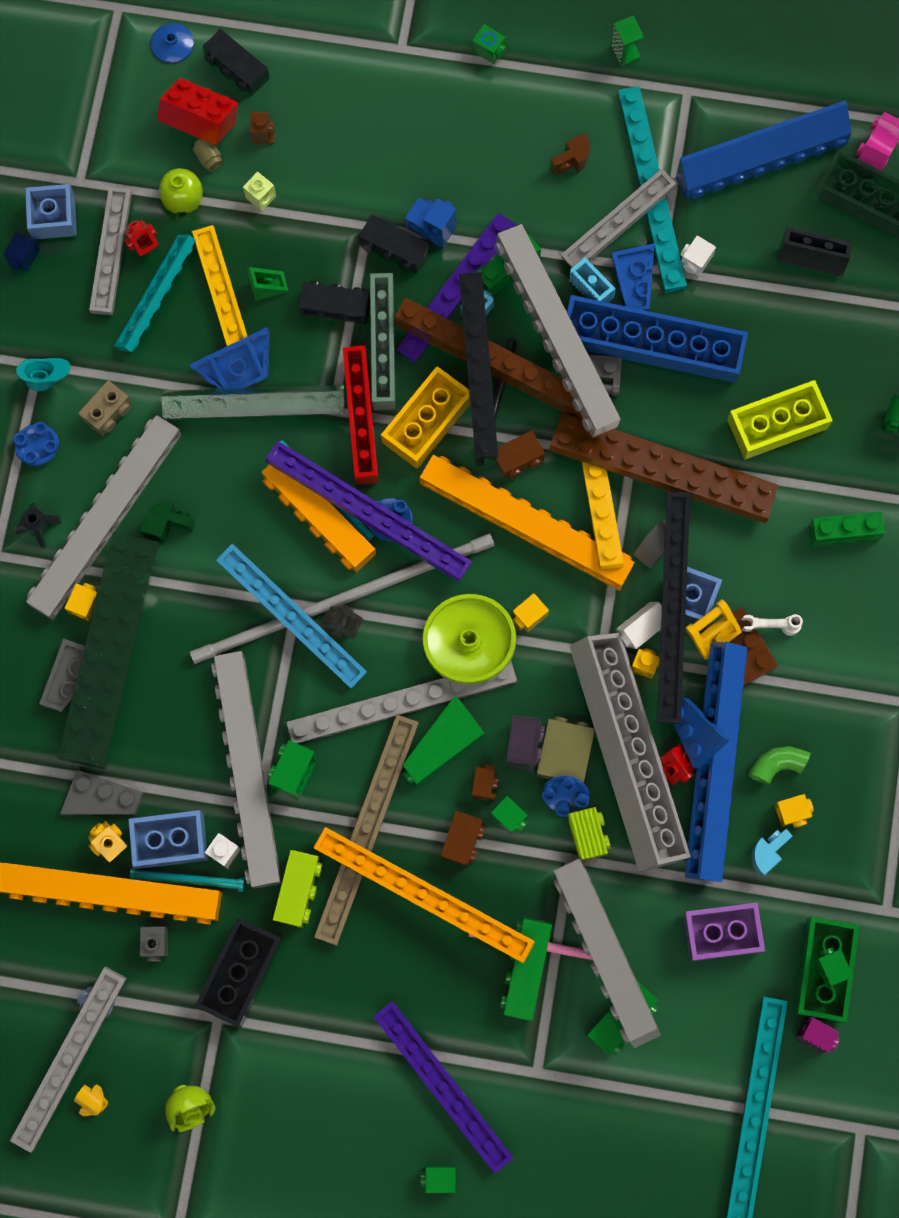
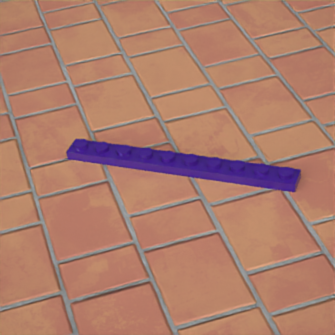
[265,441,472,582]

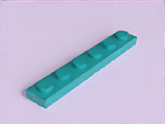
[114,235,196,352]

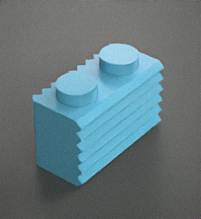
[569,258,615,303]

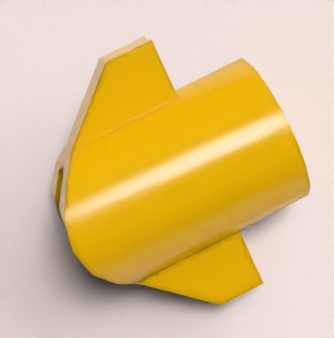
[74,1084,108,1116]

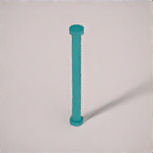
[130,867,245,892]

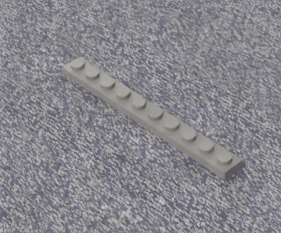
[287,661,517,744]

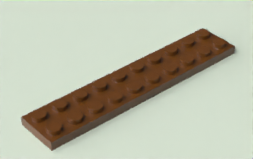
[549,412,778,524]

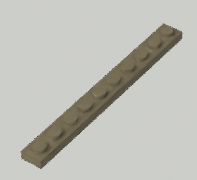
[315,715,419,946]

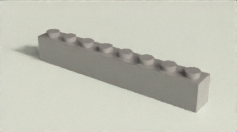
[554,858,661,1048]

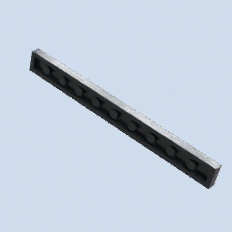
[656,492,690,725]

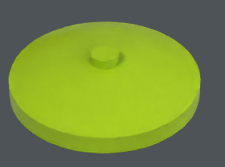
[423,594,516,685]

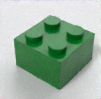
[267,740,318,800]

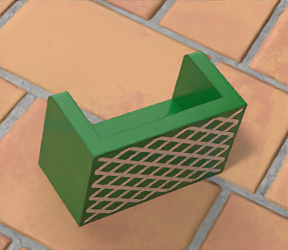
[611,15,644,67]

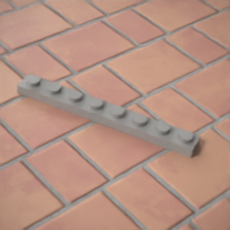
[10,967,127,1153]

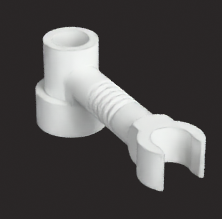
[741,614,803,636]

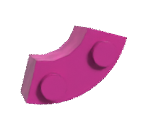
[856,112,899,175]

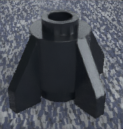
[14,503,61,548]

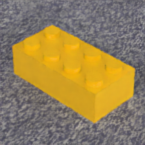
[381,366,470,469]

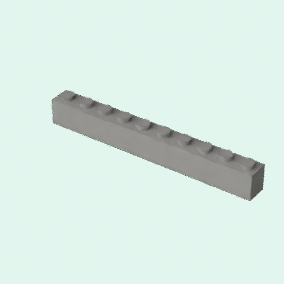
[494,224,621,437]
[26,415,181,621]
[211,651,282,889]

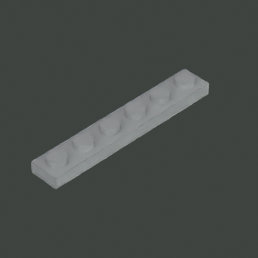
[561,169,677,268]
[89,187,132,315]

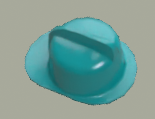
[16,358,71,391]

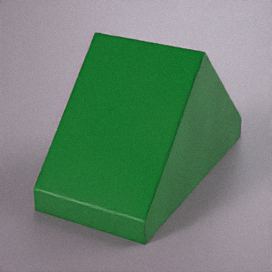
[247,267,288,301]

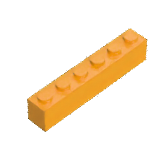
[261,464,376,573]

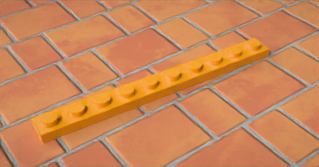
[314,827,535,964]

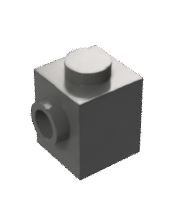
[140,927,168,962]

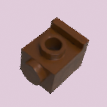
[250,112,275,144]
[472,764,499,802]

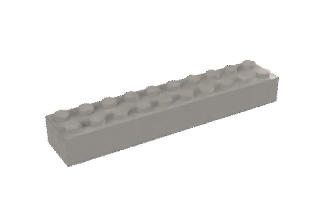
[569,633,691,872]

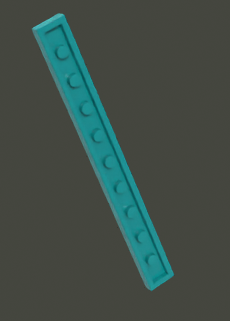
[618,86,687,293]
[726,997,788,1218]

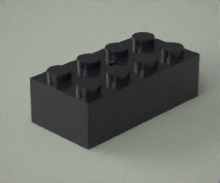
[195,918,284,1028]

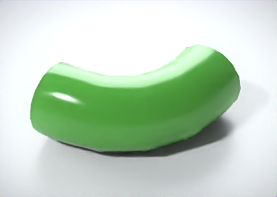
[748,746,811,785]

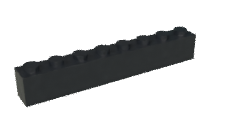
[459,272,498,460]

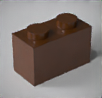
[493,430,545,480]
[440,811,486,867]

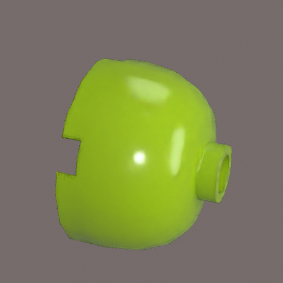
[159,168,203,214]
[165,1085,216,1132]

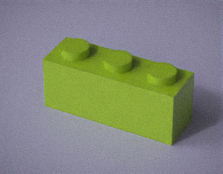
[273,850,323,928]

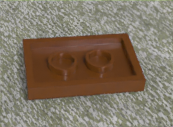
[702,606,778,686]

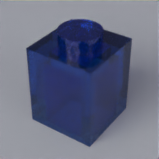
[3,232,40,272]

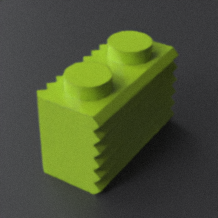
[567,807,611,861]

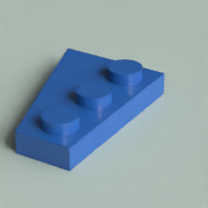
[611,243,655,311]
[674,697,730,768]

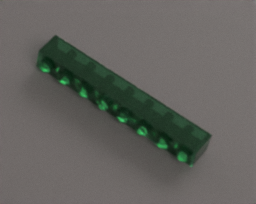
[161,385,346,419]

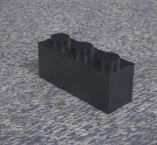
[203,29,270,96]
[359,214,430,274]
[777,227,852,277]
[299,281,370,324]

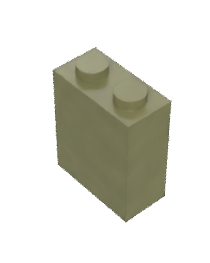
[536,717,595,783]

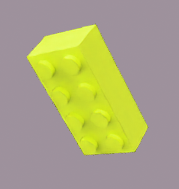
[727,380,833,460]

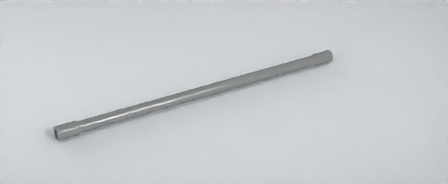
[190,533,495,664]

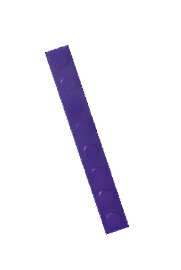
[396,213,516,364]
[373,1001,514,1174]

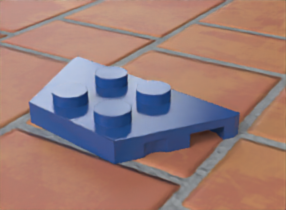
[190,327,270,397]

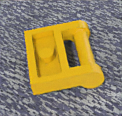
[685,599,742,660]

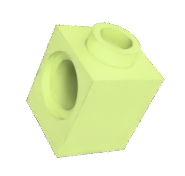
[243,172,276,211]

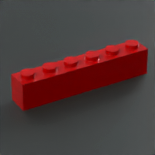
[343,346,379,485]

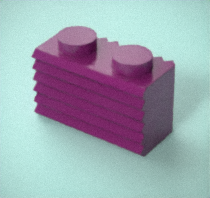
[795,1017,840,1053]

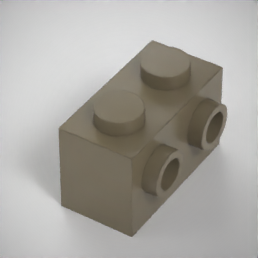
[78,380,132,437]

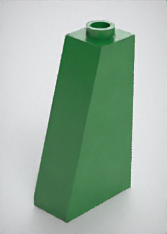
[402,696,485,787]

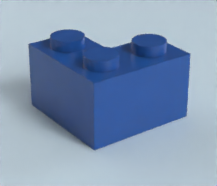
[405,197,457,248]

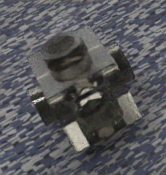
[322,605,363,640]

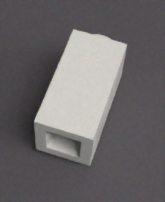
[615,602,661,649]

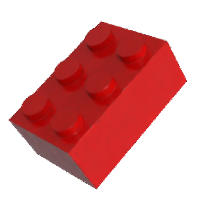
[157,78,238,145]

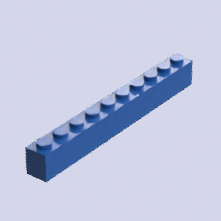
[685,642,747,882]

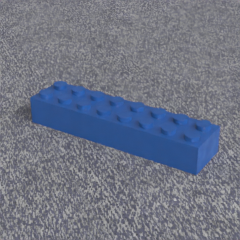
[567,295,748,383]

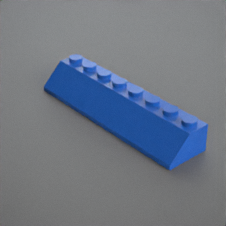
[676,100,852,200]

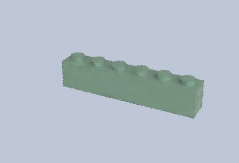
[370,273,396,410]

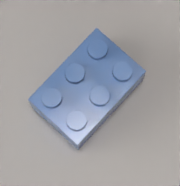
[129,810,208,869]

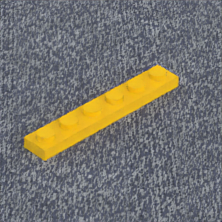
[192,225,247,346]
[581,462,624,570]

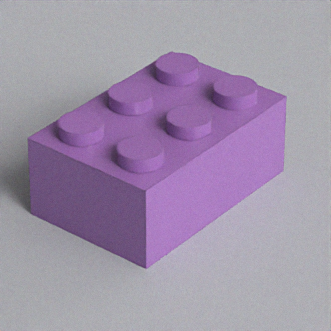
[683,902,765,962]

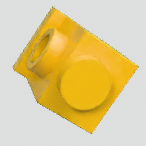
[631,648,659,680]

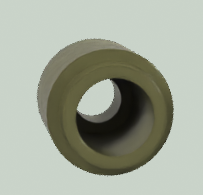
[193,139,223,172]

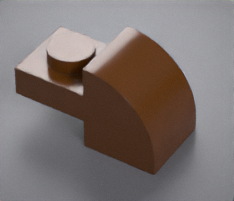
[550,133,590,176]

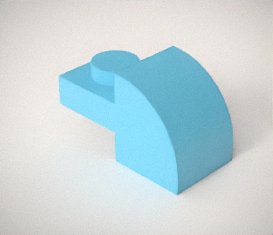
[751,829,792,877]

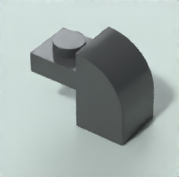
[633,520,665,569]

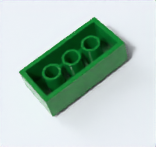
[794,917,860,1023]

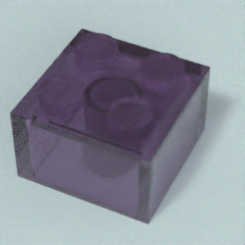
[506,715,545,772]

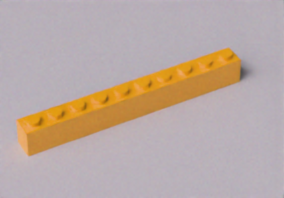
[420,455,635,591]
[0,862,222,925]

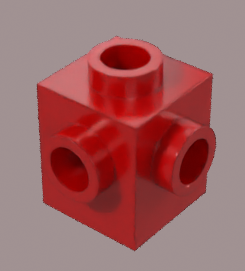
[123,220,159,256]
[660,744,696,785]

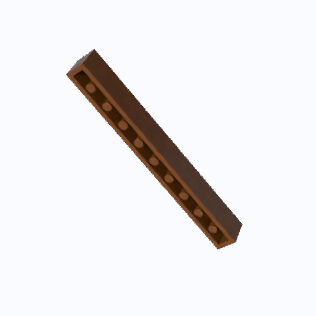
[394,297,583,419]

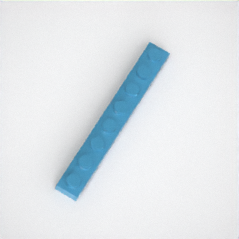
[216,544,367,688]

